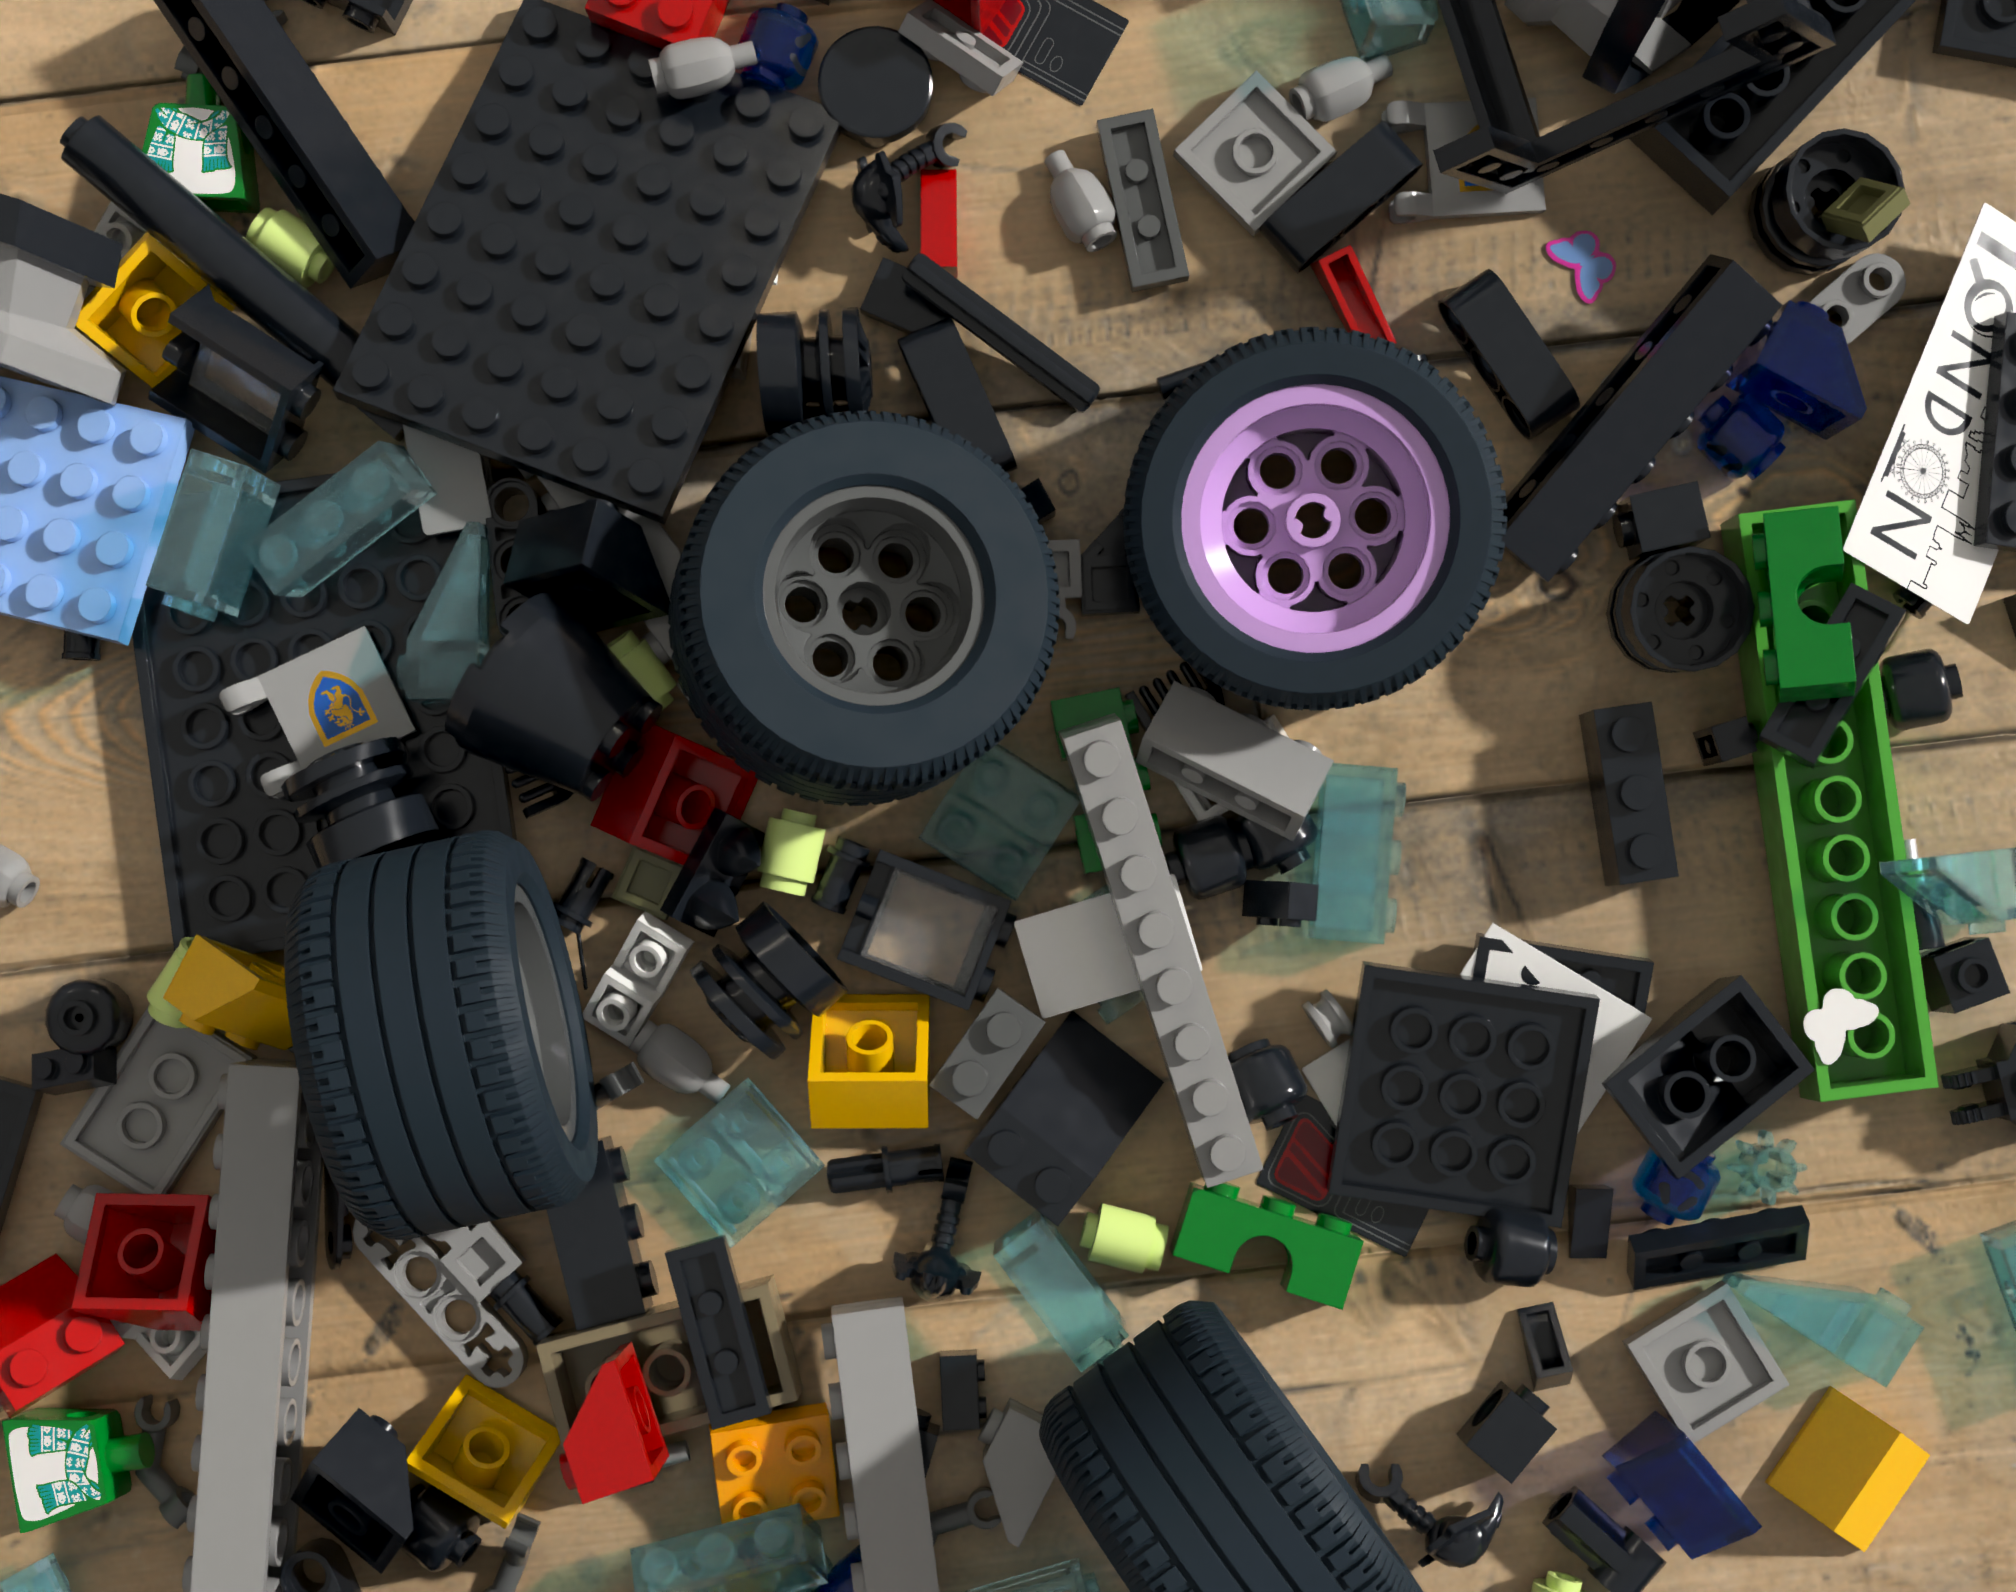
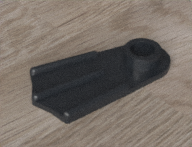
[324,1162,352,1270]

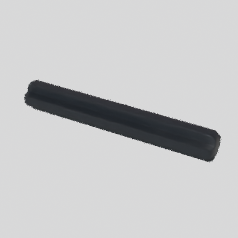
[901,253,1100,413]

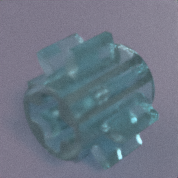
[1727,1130,1807,1205]

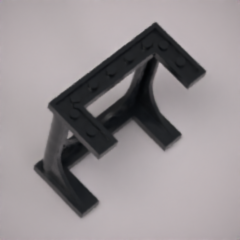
[1433,0,1836,194]

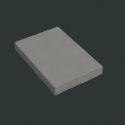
[60,1007,258,1194]

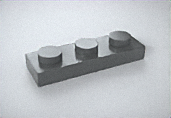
[1096,108,1189,293]

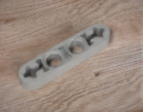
[352,1219,529,1388]

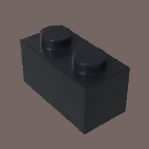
[1693,716,1758,766]
[1242,880,1319,927]
[32,1048,117,1096]
[940,1349,987,1431]

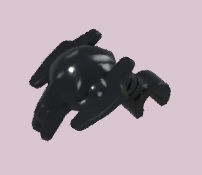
[851,123,967,253]
[892,1156,982,1302]
[1356,1464,1504,1568]

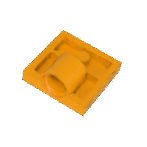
[709,1402,840,1536]

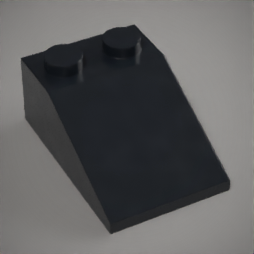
[1601,975,1815,1180]
[964,1010,1164,1227]

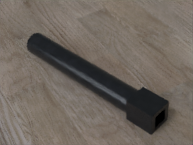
[60,115,405,442]

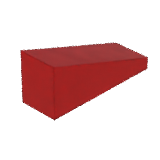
[921,169,958,278]
[1310,244,1397,344]

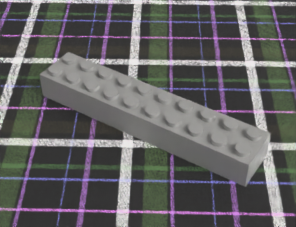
[182,1058,324,1592]

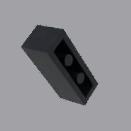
[1579,701,1679,886]
[547,1135,659,1331]

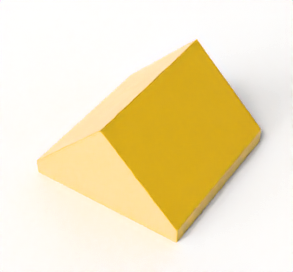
[76,232,235,388]
[407,1374,561,1529]
[1765,1386,1930,1552]

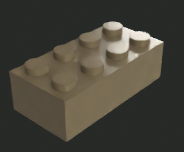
[536,1274,803,1453]

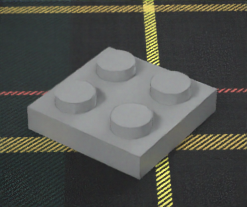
[1173,70,1337,237]
[1622,1280,1789,1446]

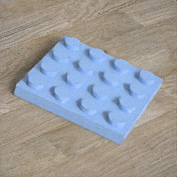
[0,376,195,646]

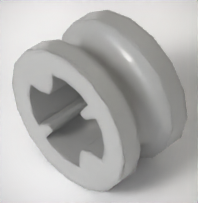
[1302,989,1353,1048]

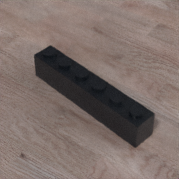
[153,0,415,289]
[1502,254,1782,582]

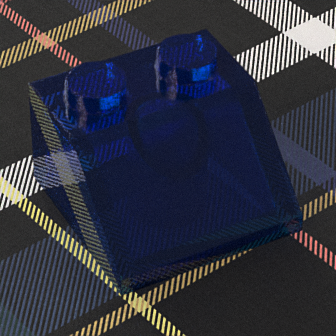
[1725,300,1867,440]
[1602,1411,1762,1560]

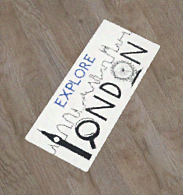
[1843,203,2016,624]

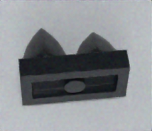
[660,807,765,937]

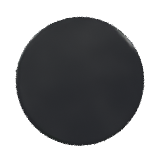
[818,26,933,149]

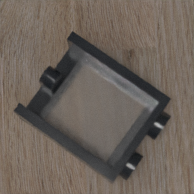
[148,284,324,474]
[837,849,1017,1011]

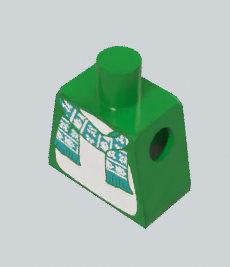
[142,74,260,213]
[2,1408,155,1533]

